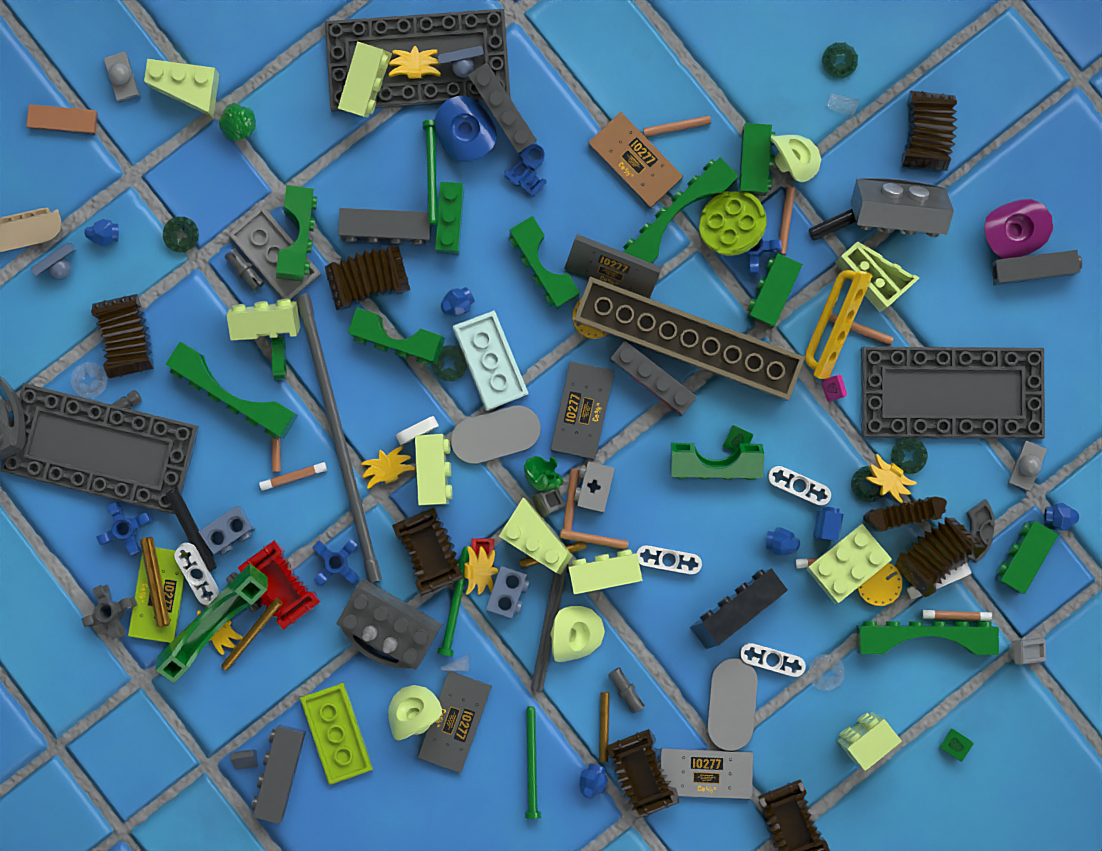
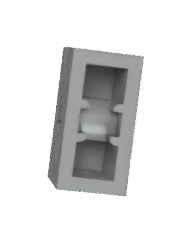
[574,461,615,513]

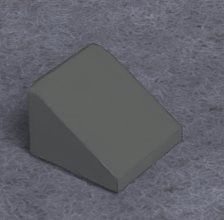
[532,489,566,517]
[230,749,258,769]

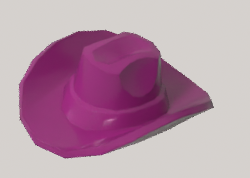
[984,199,1053,259]

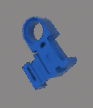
[504,144,547,197]

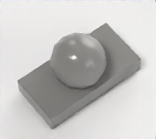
[104,51,140,102]
[1008,441,1047,491]
[1009,638,1046,665]

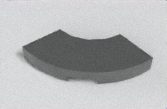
[966,499,995,563]

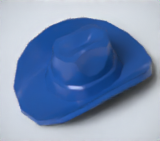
[434,96,497,162]

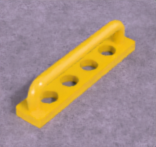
[805,270,872,379]

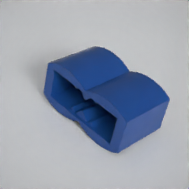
[813,507,844,542]

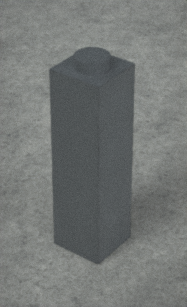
[991,250,1082,285]

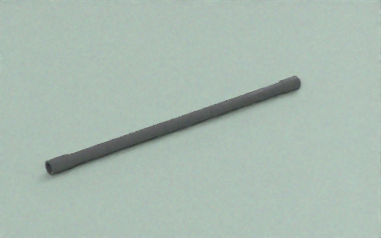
[296,294,382,583]

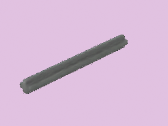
[531,564,568,692]

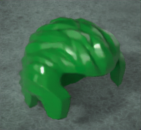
[219,103,256,141]
[524,456,563,491]

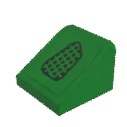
[723,425,754,451]
[939,728,974,762]

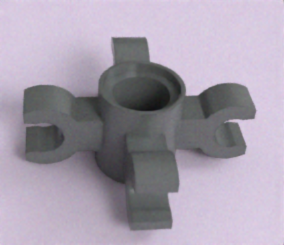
[81,585,138,640]

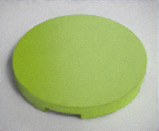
[699,191,767,256]

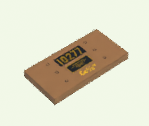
[588,112,683,208]

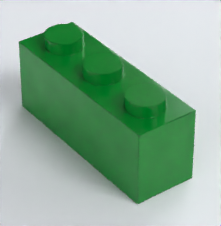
[739,123,775,196]
[435,182,464,255]
[747,253,803,329]
[995,521,1059,594]

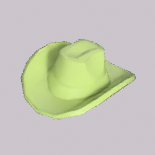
[771,135,821,182]
[550,606,605,662]
[388,685,442,741]

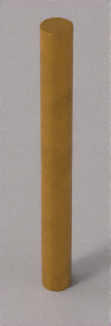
[221,598,283,671]

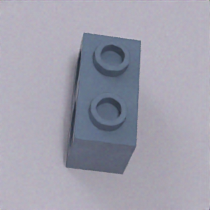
[198,506,255,555]
[486,566,530,618]

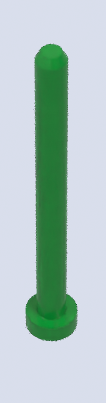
[423,120,437,225]
[437,546,469,656]
[525,706,541,819]

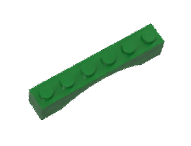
[623,157,739,263]
[165,342,298,439]
[156,564,268,684]
[857,621,999,655]

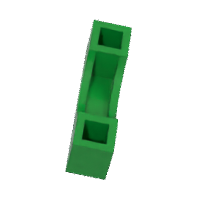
[276,185,317,282]
[508,216,580,309]
[348,307,446,366]
[670,442,764,480]

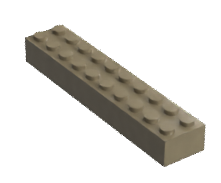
[574,277,805,401]

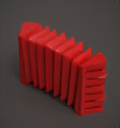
[237,540,321,630]

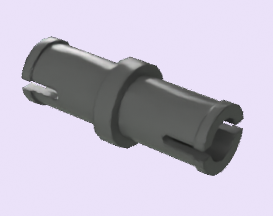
[224,248,265,292]
[608,667,645,714]

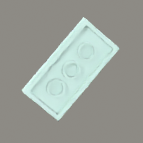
[452,310,529,411]

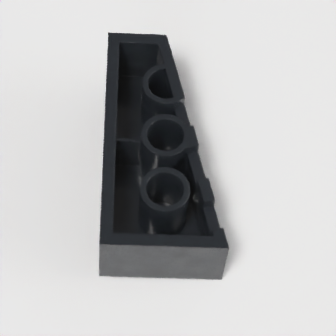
[690,568,788,649]

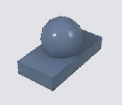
[438,46,484,78]
[31,243,76,279]

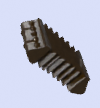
[902,91,958,171]
[325,246,411,310]
[91,294,154,379]
[863,496,947,532]
[392,507,464,596]
[895,517,985,597]
[607,729,679,819]
[758,779,830,851]

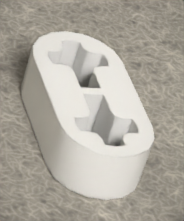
[395,416,439,446]

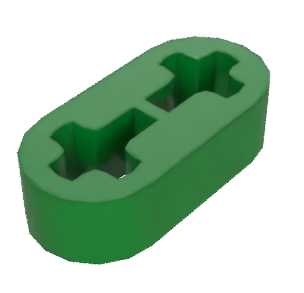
[272,337,287,380]

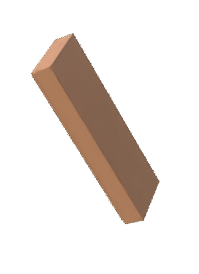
[26,104,98,134]

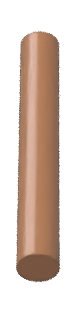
[643,115,711,137]
[777,187,795,255]
[828,313,894,346]
[271,436,281,472]
[563,469,580,531]
[560,529,628,550]

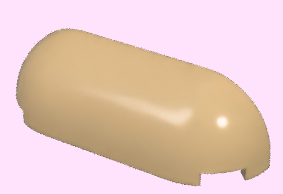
[0,208,61,252]

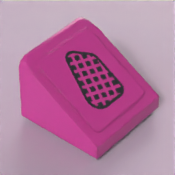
[821,374,847,402]

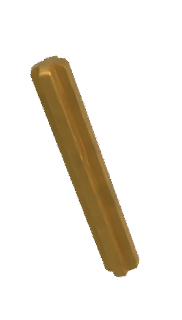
[140,537,170,627]

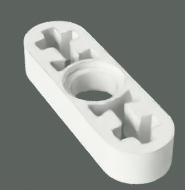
[768,466,831,505]
[174,543,219,605]
[636,545,702,574]
[906,562,972,599]
[740,643,806,677]

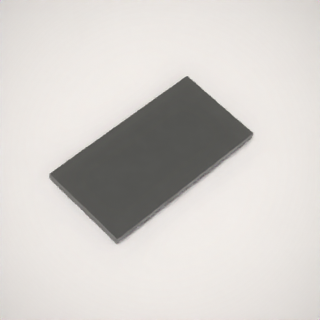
[325,9,511,112]
[861,347,1045,439]
[0,383,199,515]

